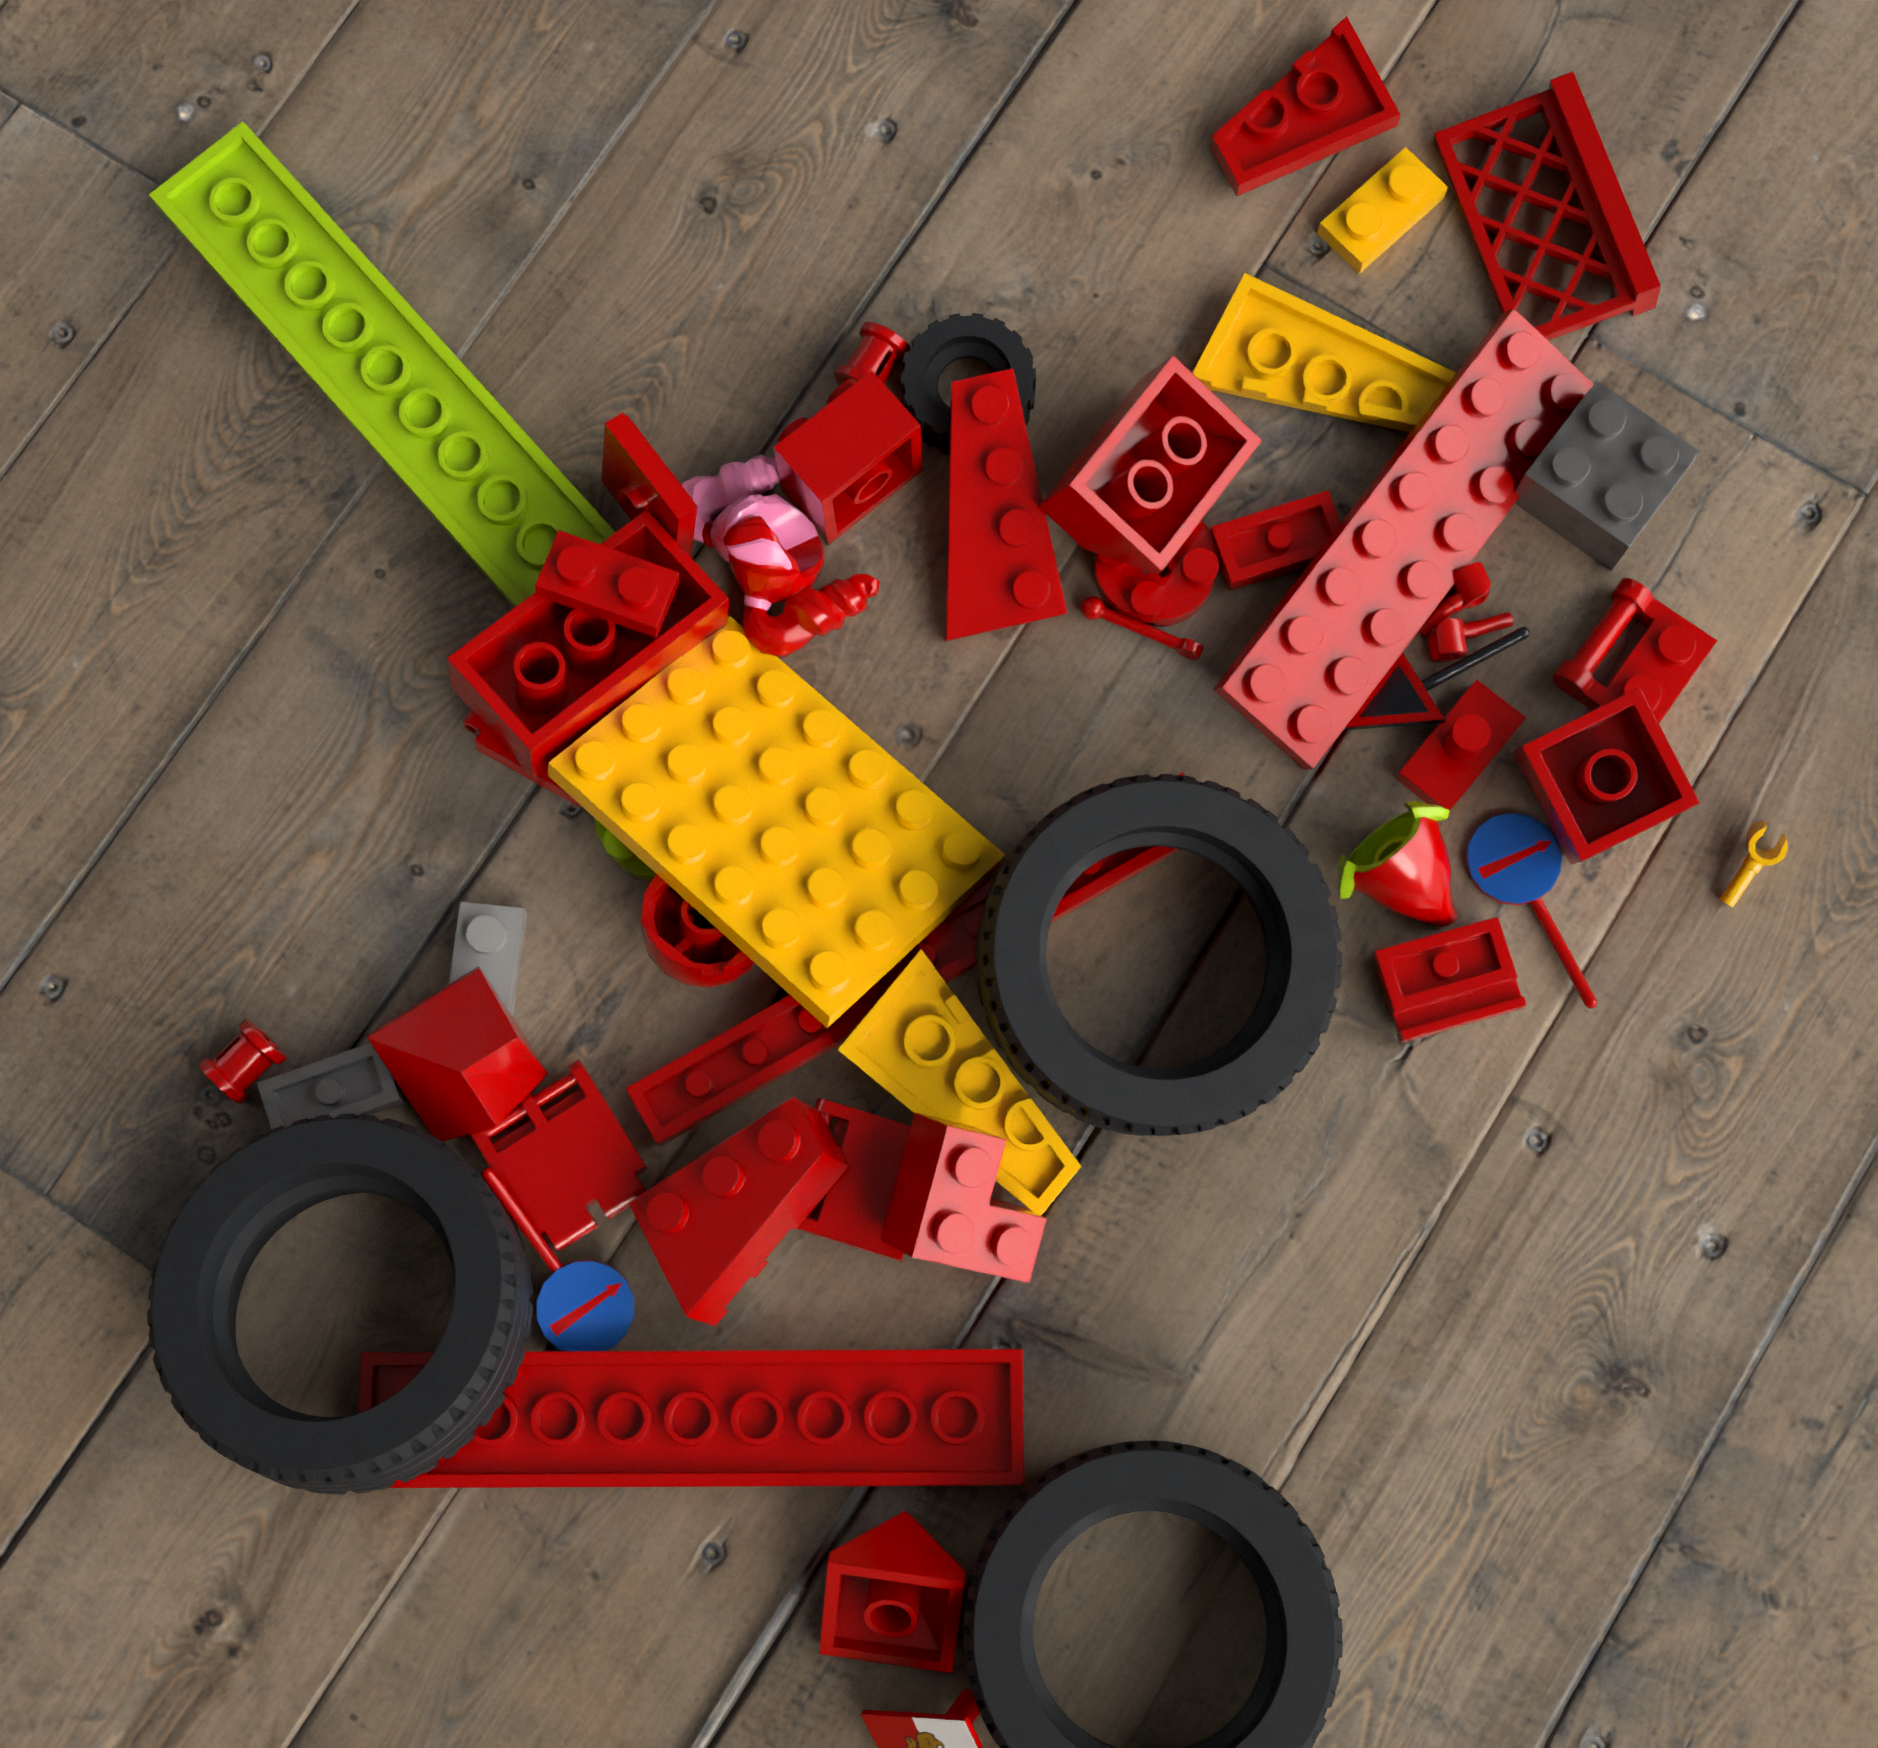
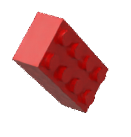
[447,510,729,779]

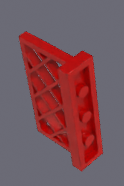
[1434,71,1661,341]

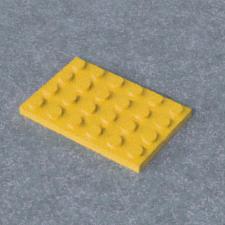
[548,616,1005,1028]

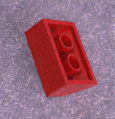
[1038,355,1262,575]

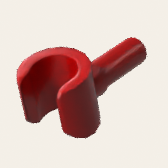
[1418,562,1491,637]
[1428,612,1513,662]

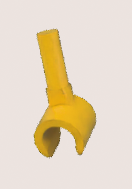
[1719,820,1788,908]

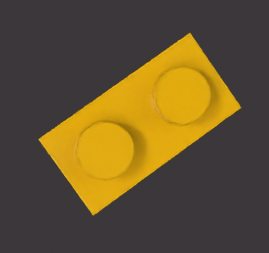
[1317,147,1448,274]

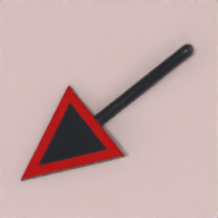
[1343,627,1530,731]

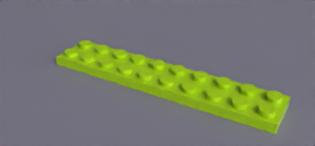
[149,121,615,608]

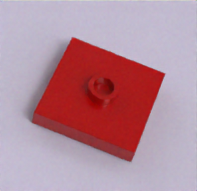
[601,413,698,557]

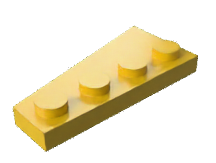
[838,949,1081,1216]

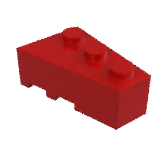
[628,1096,849,1326]

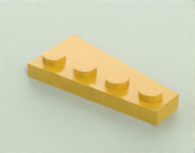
[1192,273,1456,432]

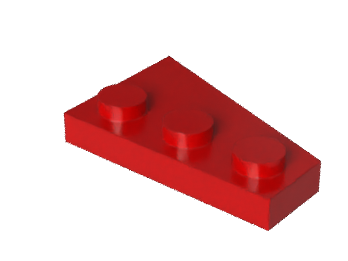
[1210,16,1401,197]

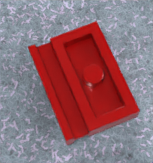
[1371,917,1527,1044]

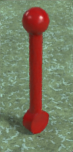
[1080,596,1204,661]

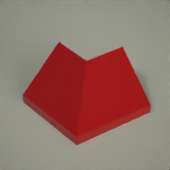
[367,966,548,1142]
[819,1511,966,1673]

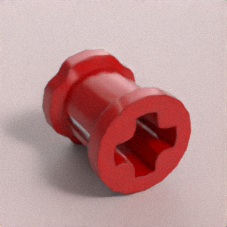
[834,321,911,385]
[198,1018,287,1104]

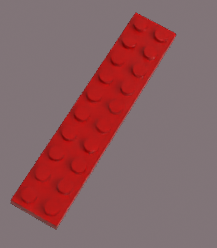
[358,1349,1025,1488]

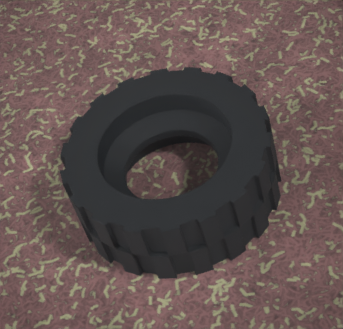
[901,313,1036,455]

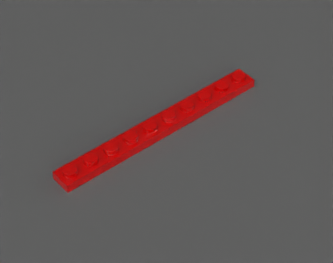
[626,772,1184,1147]

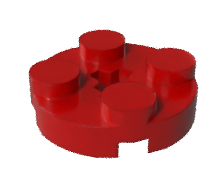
[1095,521,1219,627]

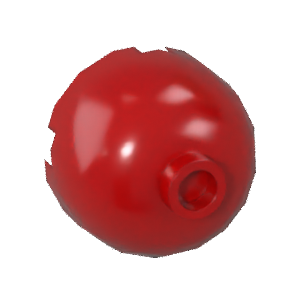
[640,874,755,988]

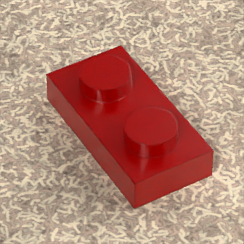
[1210,490,1341,591]
[535,530,680,638]

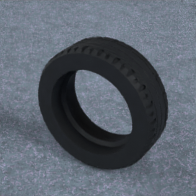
[975,774,1342,1136]
[147,1114,533,1495]
[963,1440,1343,1748]

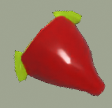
[1338,801,1457,927]

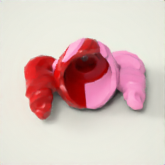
[681,454,880,658]

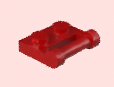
[1552,578,1718,723]

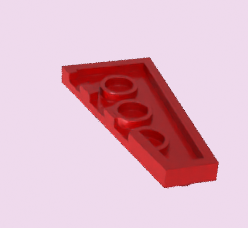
[945,368,1068,642]

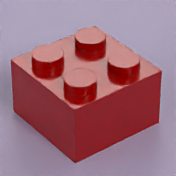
[773,370,923,545]
[1513,687,1700,865]

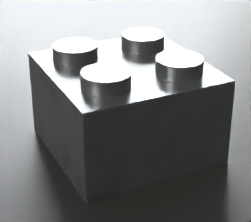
[1515,380,1700,571]

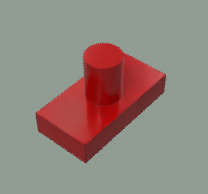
[1395,679,1526,810]

